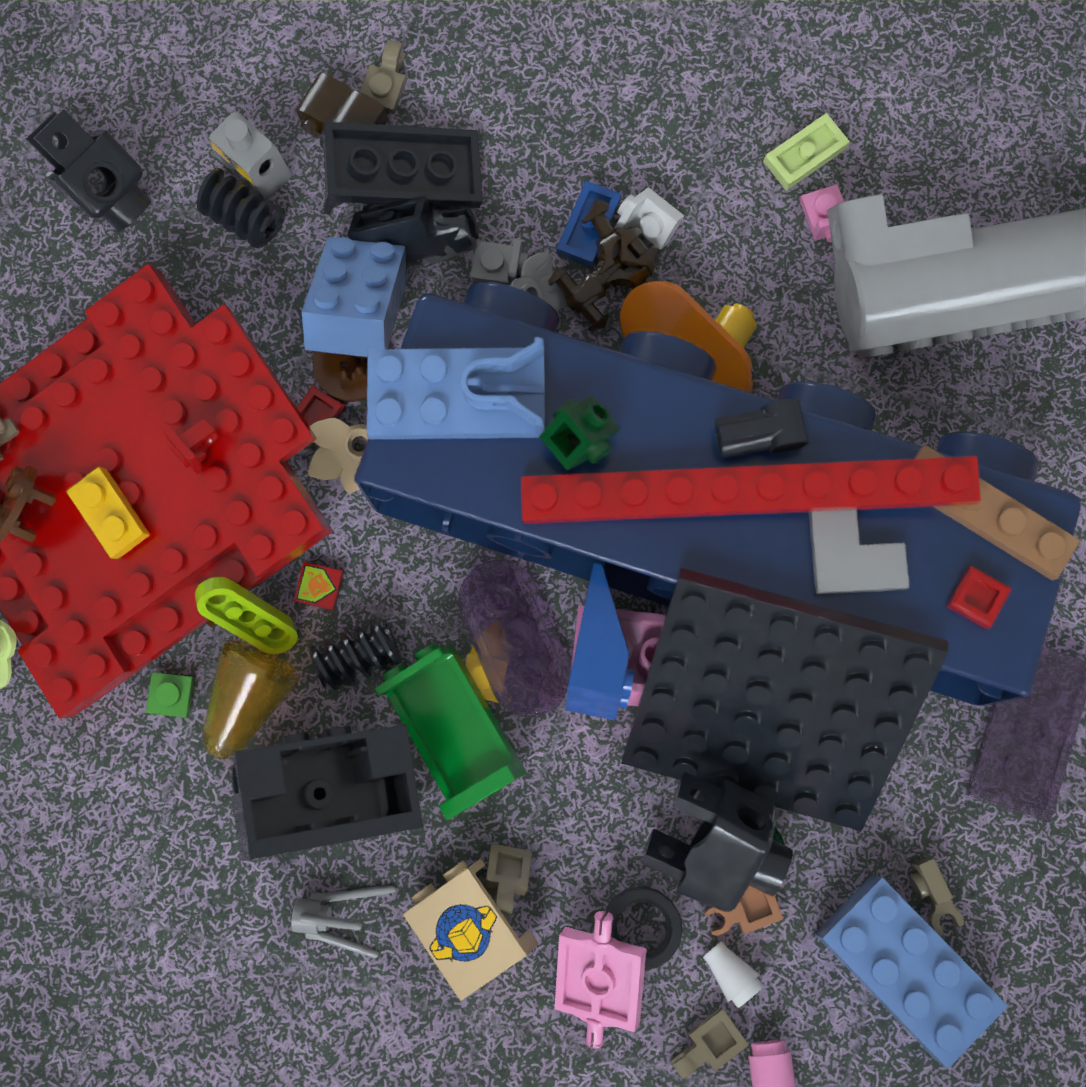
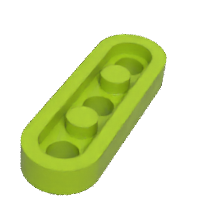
[195,577,298,654]

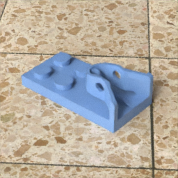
[367,337,545,440]

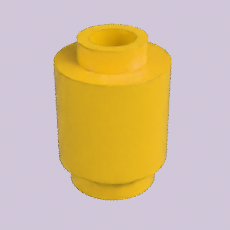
[715,303,757,348]

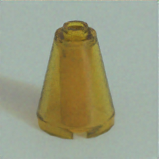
[201,639,301,759]

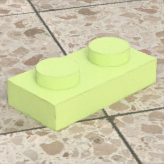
[763,113,850,191]

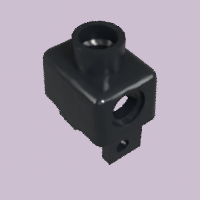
[26,109,151,232]
[641,771,793,912]

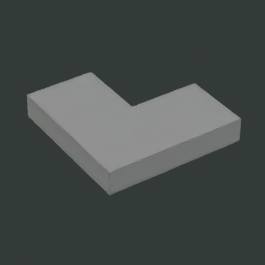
[808,510,909,595]

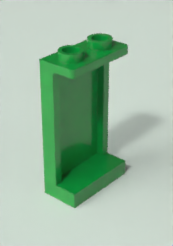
[374,643,527,820]

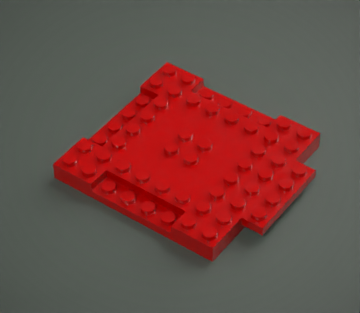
[0,264,333,719]

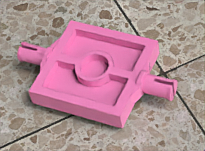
[554,911,647,1048]

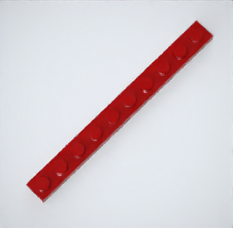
[521,456,981,524]

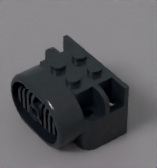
[231,724,423,861]

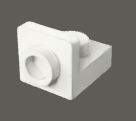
[614,187,684,250]

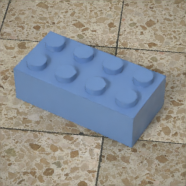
[814,875,1008,1069]

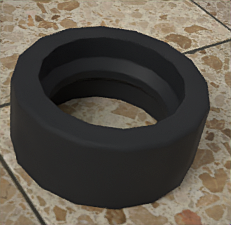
[605,886,683,970]

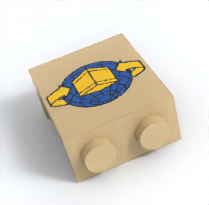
[403,858,538,1001]

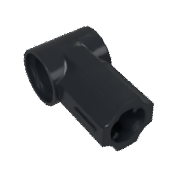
[714,398,809,458]

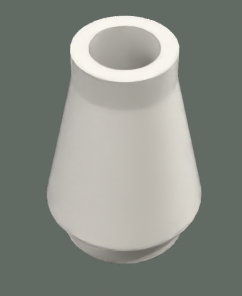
[703,941,764,1008]

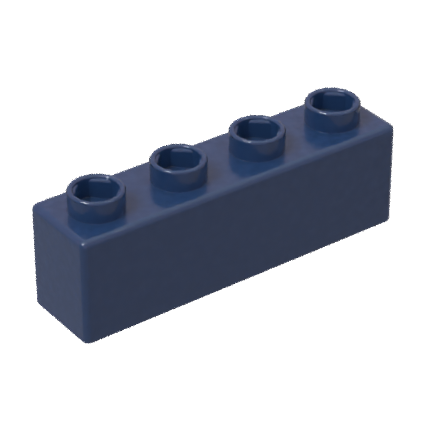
[354,282,1081,706]

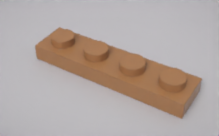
[914,444,1081,581]

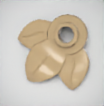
[308,418,368,494]

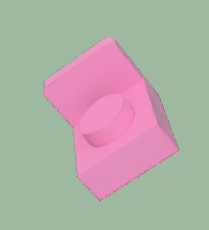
[799,184,844,242]

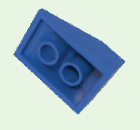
[565,563,635,720]

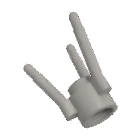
[291,885,396,958]

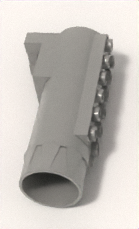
[827,194,1086,359]

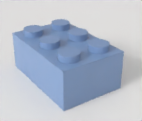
[302,237,406,357]

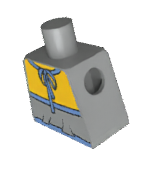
[208,111,292,201]

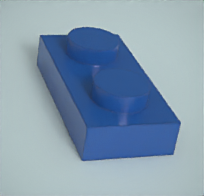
[556,181,621,268]

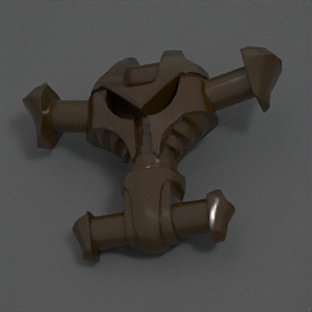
[548,200,660,333]

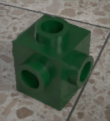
[539,395,621,471]

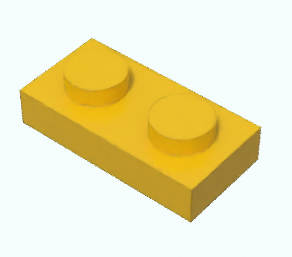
[66,467,150,559]

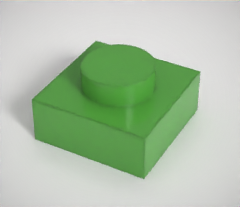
[146,672,195,718]

